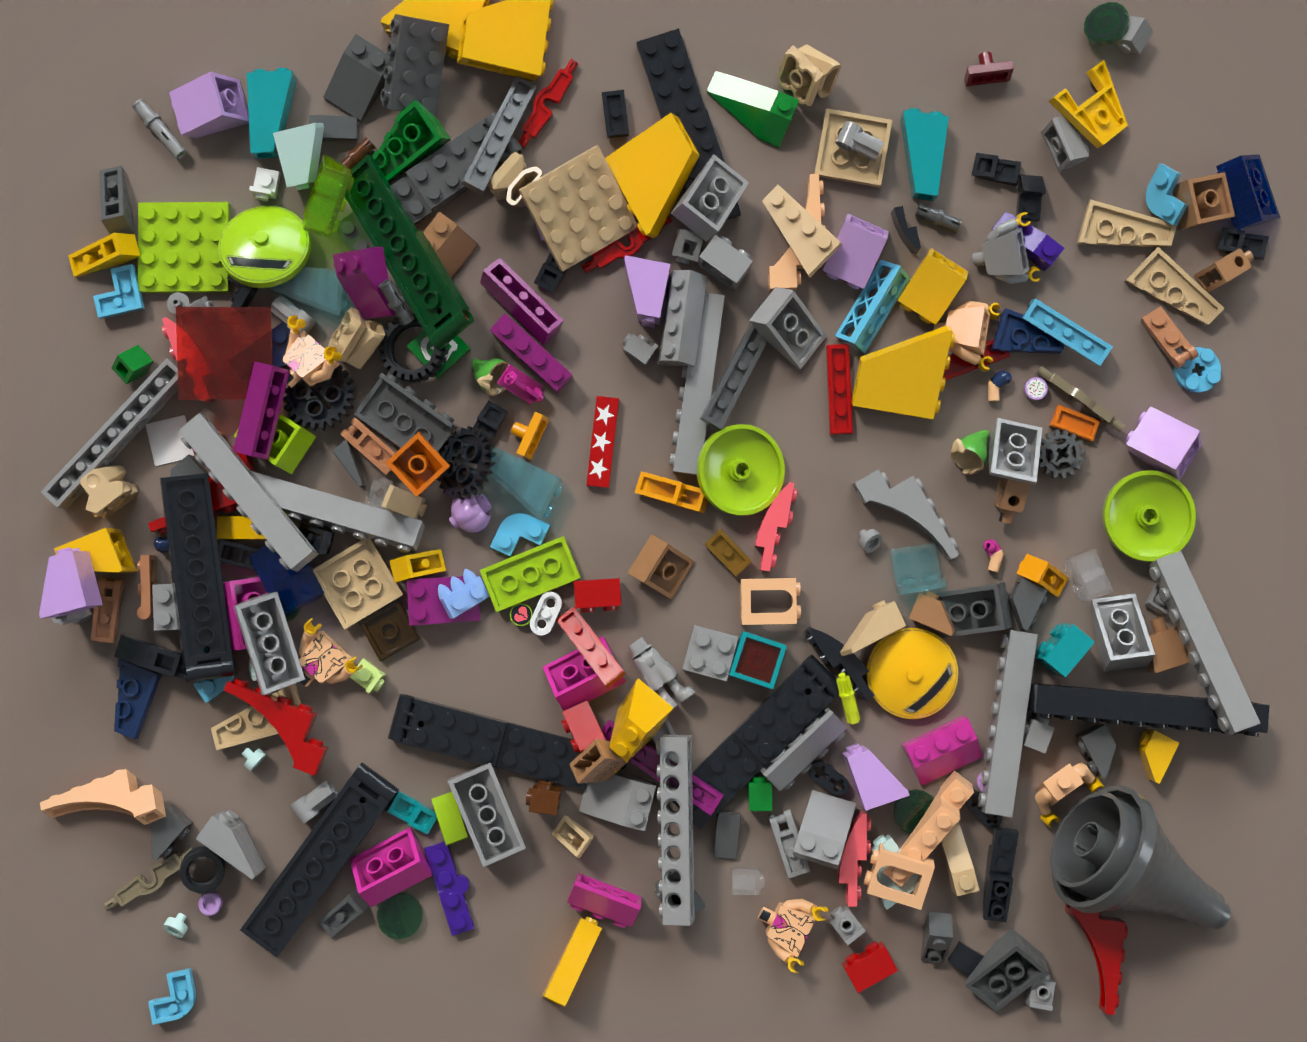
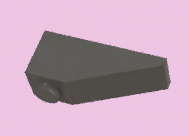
[100,166,134,234]

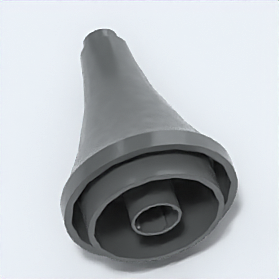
[1050,785,1231,929]

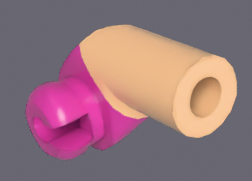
[983,539,1004,573]

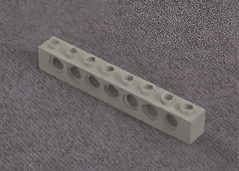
[41,358,190,509]
[656,735,695,926]

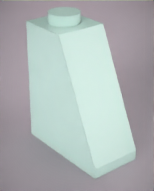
[273,123,324,191]
[871,834,919,910]

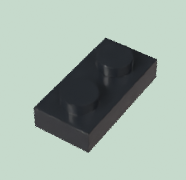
[602,89,629,139]

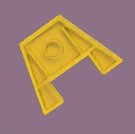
[1048,60,1128,148]

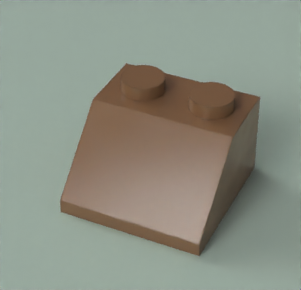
[1173,172,1235,230]
[423,212,478,279]
[628,534,695,599]

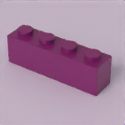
[480,258,564,345]
[490,313,573,394]
[233,362,290,459]

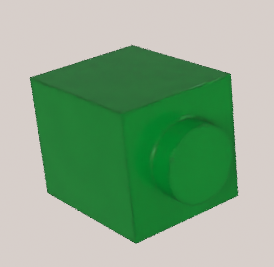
[111,345,153,385]
[748,776,772,811]

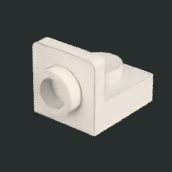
[249,167,281,201]

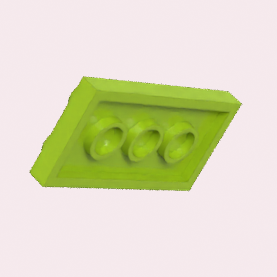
[480,536,581,612]

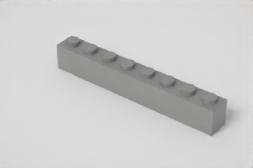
[669,293,725,476]
[178,413,318,572]
[251,471,425,553]
[1149,551,1260,736]
[978,630,1038,817]

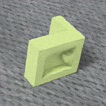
[350,658,386,694]

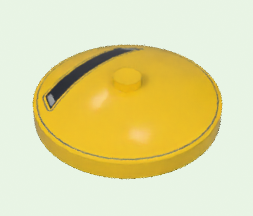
[866,627,958,719]

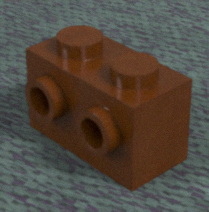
[526,780,562,815]

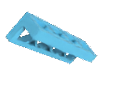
[835,260,911,354]
[1022,298,1113,366]

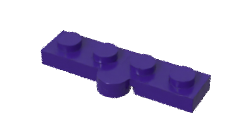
[424,841,475,936]

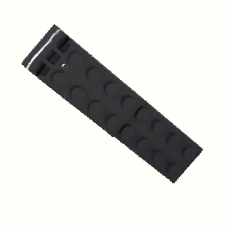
[636,28,741,221]
[160,473,234,683]
[671,654,839,829]
[388,694,585,790]
[240,762,399,957]

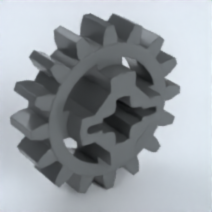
[1038,429,1085,479]

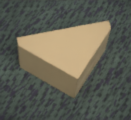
[552,815,594,859]

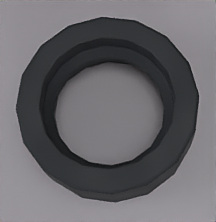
[180,846,225,893]

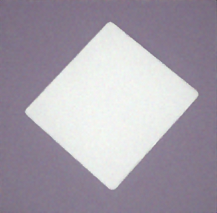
[146,415,194,466]

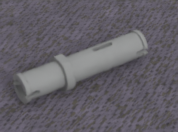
[132,99,187,160]

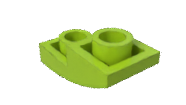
[431,792,468,846]

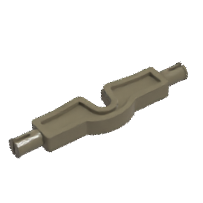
[1036,366,1125,433]
[103,847,193,911]

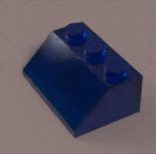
[1216,154,1281,230]
[249,546,324,615]

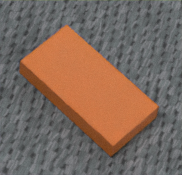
[1049,405,1101,442]

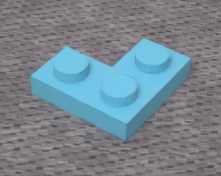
[93,264,145,319]

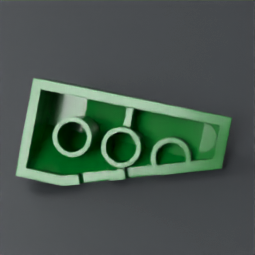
[707,71,799,148]
[373,100,451,183]

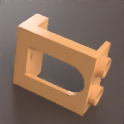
[740,578,801,625]
[864,843,935,910]

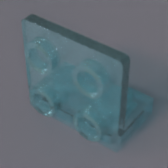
[890,543,947,595]

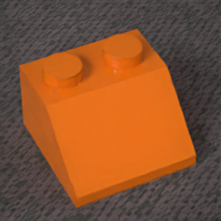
[386,432,450,497]

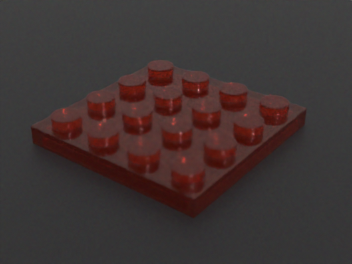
[176,307,272,400]

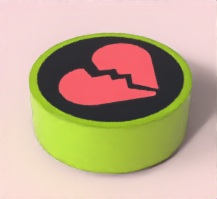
[510,603,533,626]

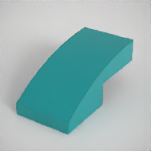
[386,790,437,835]

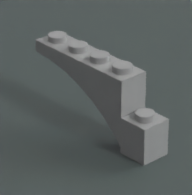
[852,470,959,560]

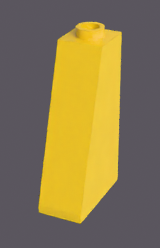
[541,916,602,1007]

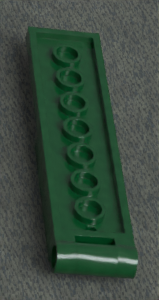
[337,155,474,350]

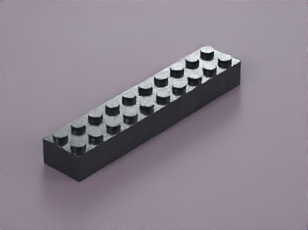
[1027,683,1270,737]

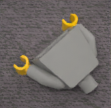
[972,212,1041,284]

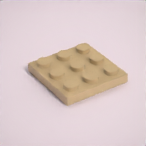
[814,108,892,188]
[310,538,405,630]

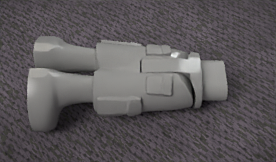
[628,637,696,708]

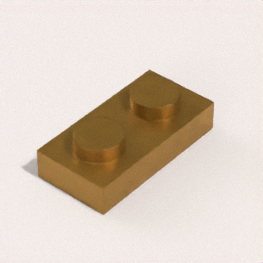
[704,528,752,577]

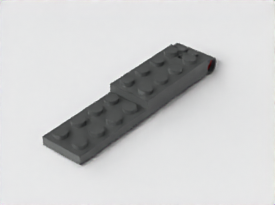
[333,112,523,251]

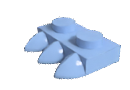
[438,569,490,619]

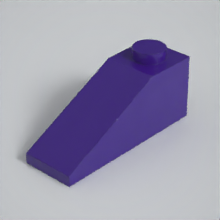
[992,212,1065,271]

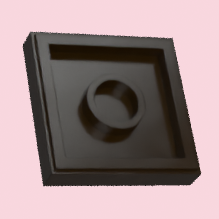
[358,600,421,662]

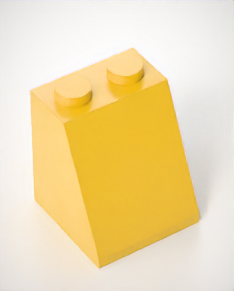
[898,248,968,325]
[54,528,137,573]
[609,679,673,762]

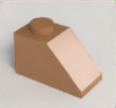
[909,591,956,636]

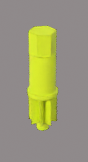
[836,673,860,724]

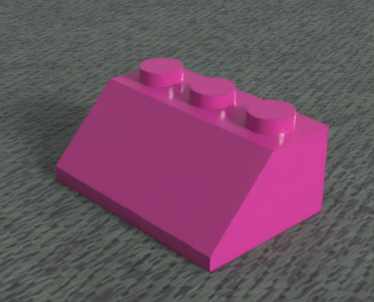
[223,575,275,651]
[543,636,626,711]
[901,716,983,786]
[350,827,432,907]
[567,873,642,928]

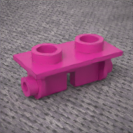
[497,364,544,404]

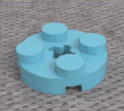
[1173,347,1221,393]

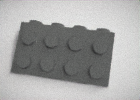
[380,14,449,116]
[354,373,457,453]

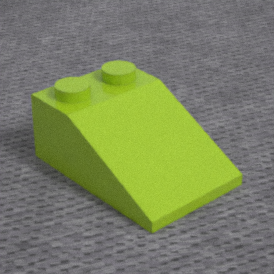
[234,413,317,474]

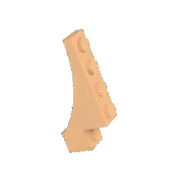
[768,174,826,293]
[40,769,166,825]
[883,770,974,887]

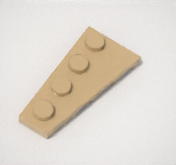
[762,185,842,277]
[1076,199,1177,247]
[1125,247,1225,326]
[211,683,301,750]

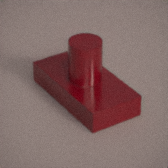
[964,52,1014,87]

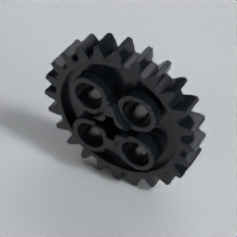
[283,365,356,431]
[437,426,496,500]

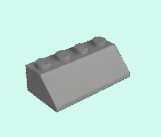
[657,270,707,366]
[234,592,305,695]
[761,707,846,791]
[448,763,526,867]

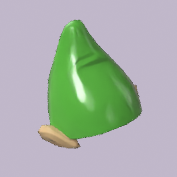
[472,358,509,396]
[950,430,990,475]

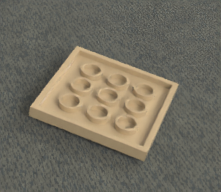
[518,146,637,271]

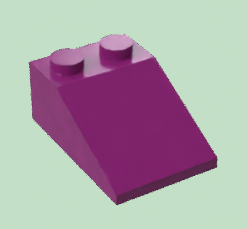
[332,246,395,319]
[407,575,481,626]

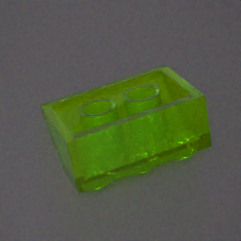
[302,155,354,238]

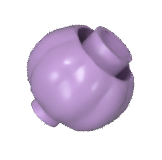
[449,494,492,533]

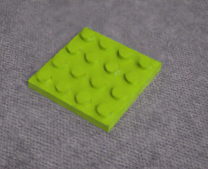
[138,202,230,293]

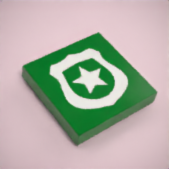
[407,330,471,380]

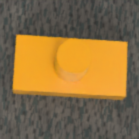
[511,412,550,460]

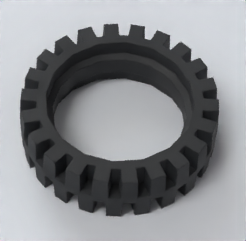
[379,314,449,383]

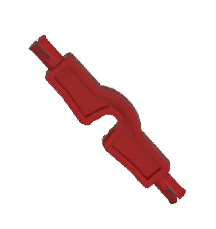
[518,59,578,149]
[581,215,672,274]

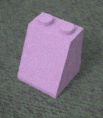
[169,72,249,138]
[823,214,889,289]
[624,255,670,328]
[1126,406,1202,481]
[39,548,103,619]
[842,744,910,811]

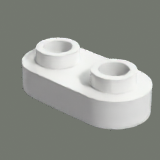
[530,592,562,635]

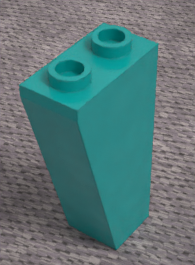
[246,68,297,159]
[900,108,949,201]

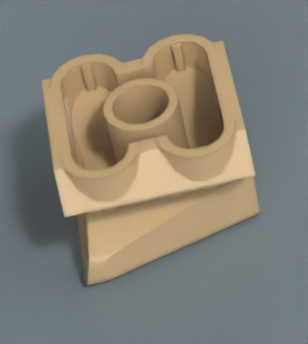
[777,44,842,106]
[488,152,542,207]
[328,307,385,369]
[80,465,139,518]

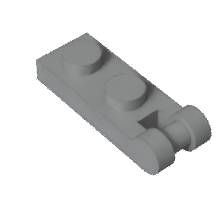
[768,809,810,878]

